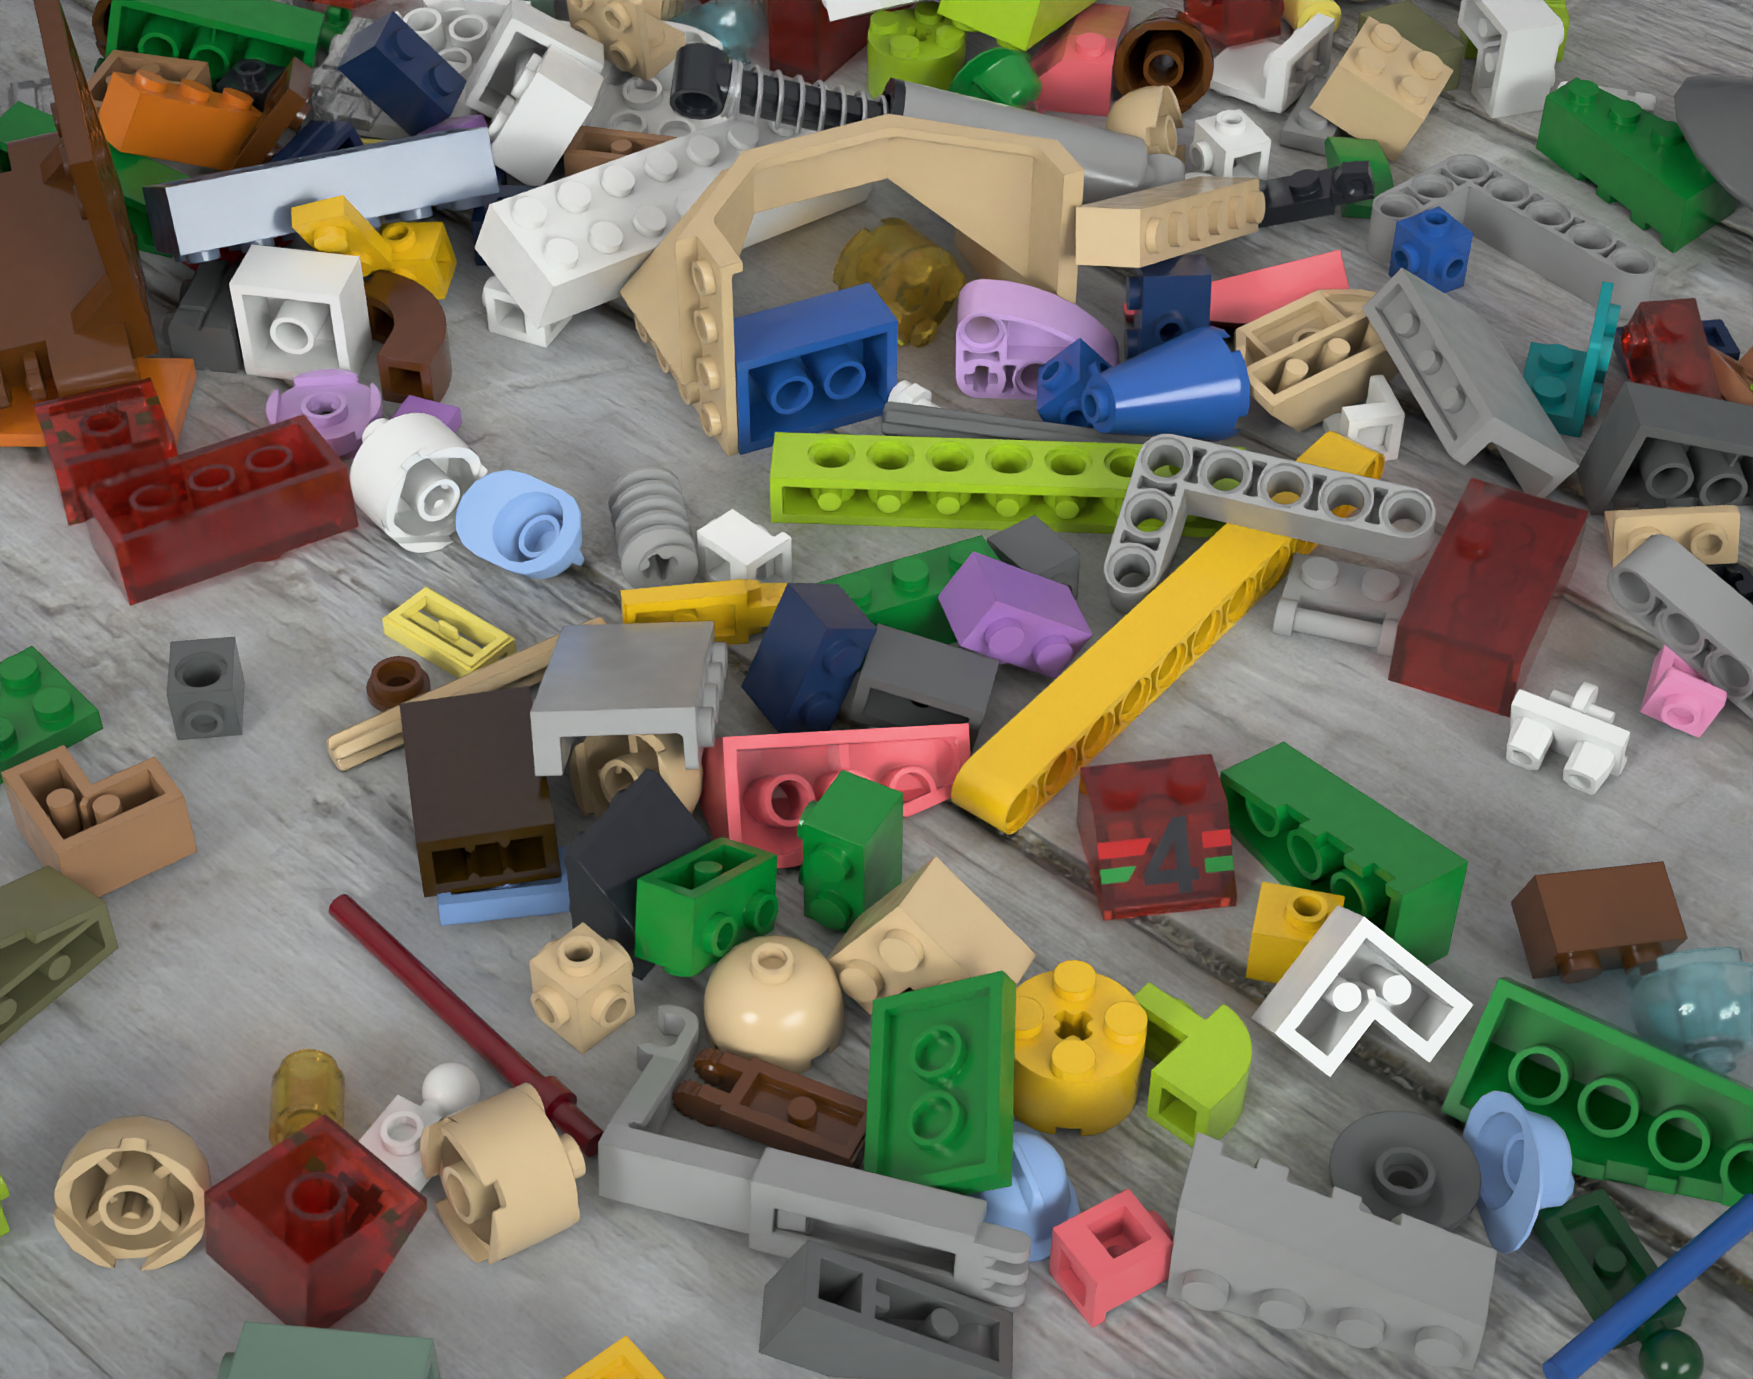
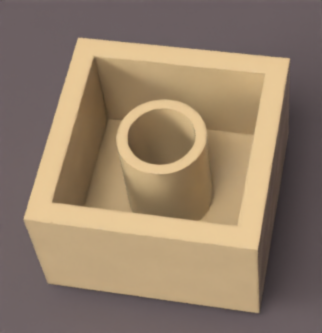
[1310,16,1454,163]

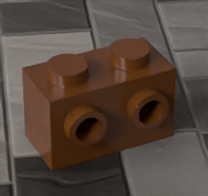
[1511,861,1688,984]

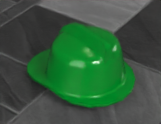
[948,47,1042,113]

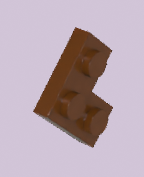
[231,56,314,170]

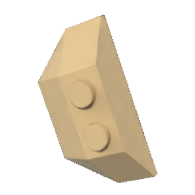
[1233,289,1400,433]

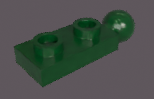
[1532,1189,1704,1379]

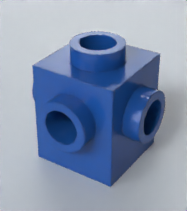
[1388,206,1473,293]
[1037,338,1112,428]

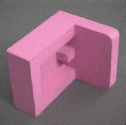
[1640,644,1727,738]

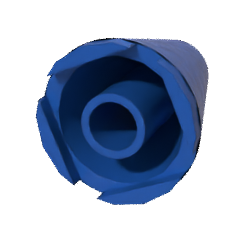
[1081,326,1250,442]

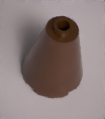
[1113,8,1214,114]

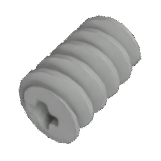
[608,465,699,589]

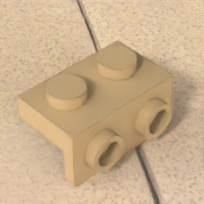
[1604,505,1741,568]

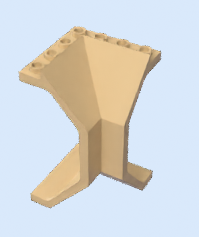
[619,114,1085,456]

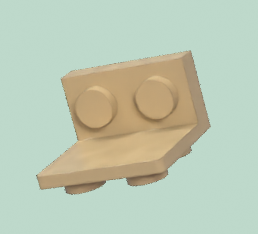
[566,0,686,82]

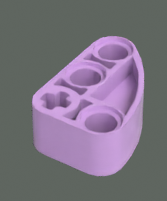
[956,279,1119,400]

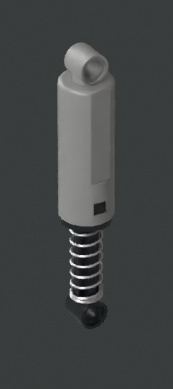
[670,43,1186,205]

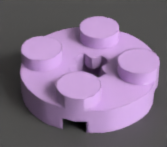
[266,369,384,462]

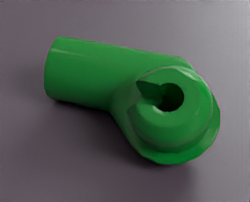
[319,5,353,60]

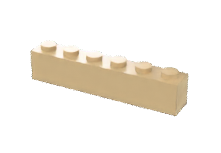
[1076,176,1265,268]

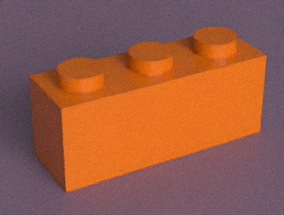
[98,70,262,171]

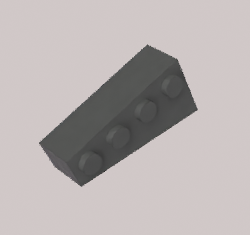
[1576,381,1753,515]

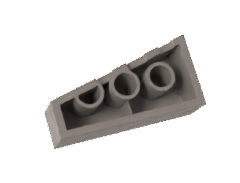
[1166,1132,1498,1371]

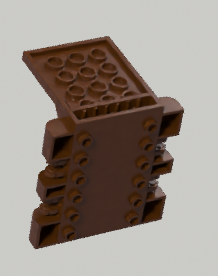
[0,0,159,420]

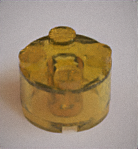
[833,217,966,348]

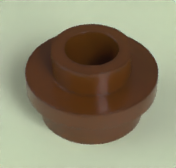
[366,656,431,712]

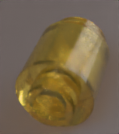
[269,1049,345,1160]

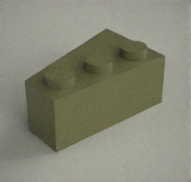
[0,865,119,1045]

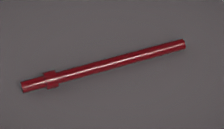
[329,894,604,1157]

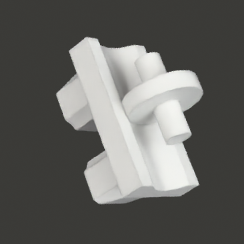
[1506,681,1630,795]

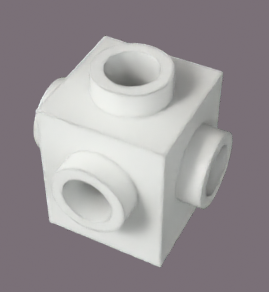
[1189,109,1271,180]

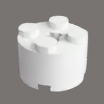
[348,413,489,553]

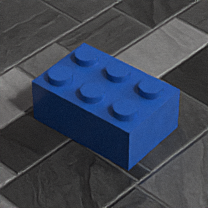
[733,283,898,455]

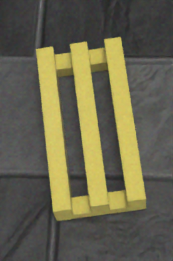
[382,587,517,678]

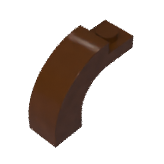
[363,269,452,403]

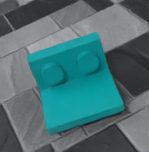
[1523,281,1621,438]

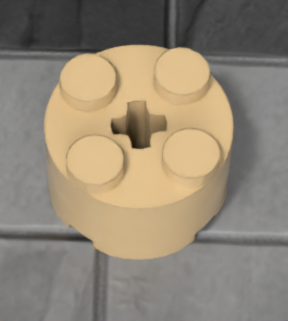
[420,1082,586,1265]

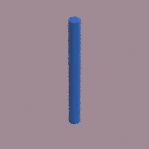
[1542,1193,1753,1379]

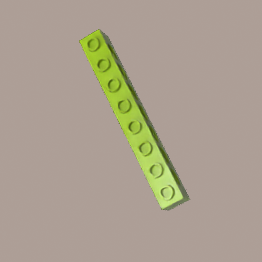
[770,432,1246,537]

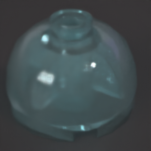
[668,0,768,66]
[1625,947,1753,1074]

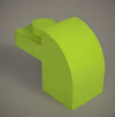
[1134,982,1252,1148]

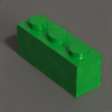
[818,535,1000,672]

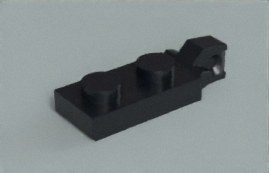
[1258,161,1375,228]

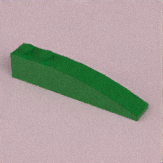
[1440,977,1753,1207]

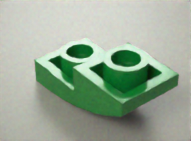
[1324,136,1394,219]

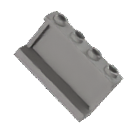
[1362,268,1579,503]
[530,621,728,776]

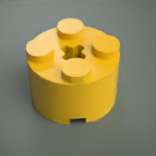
[1013,960,1148,1136]

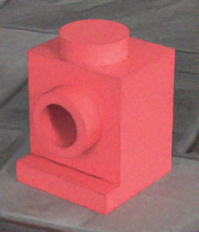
[1049,1188,1174,1328]

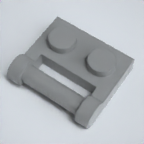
[1273,553,1415,658]

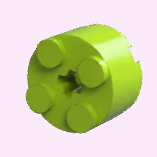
[867,1,967,102]

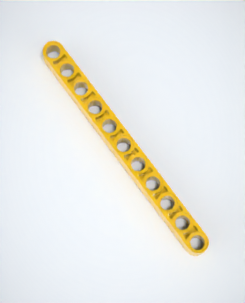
[951,431,1385,835]

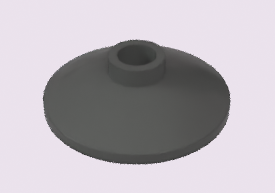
[1329,1111,1481,1231]

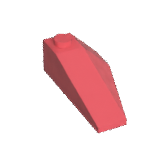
[1030,3,1131,117]
[1123,250,1350,330]
[700,723,971,869]

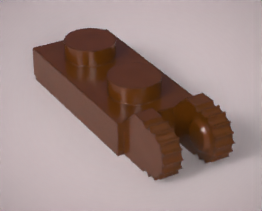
[671,1047,867,1169]

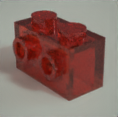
[1620,298,1722,400]

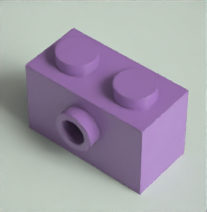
[938,551,1093,679]

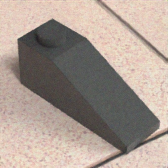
[759,1240,1013,1379]

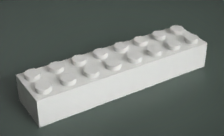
[475,85,876,329]

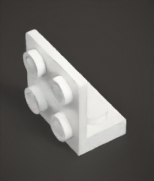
[1210,13,1335,114]

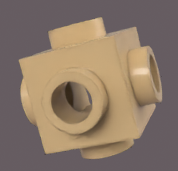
[529,922,635,1054]

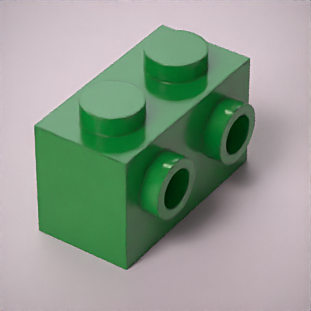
[797,770,903,933]
[635,836,779,977]

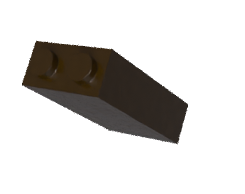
[399,686,561,898]

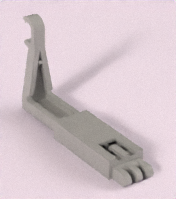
[598,1005,1032,1307]

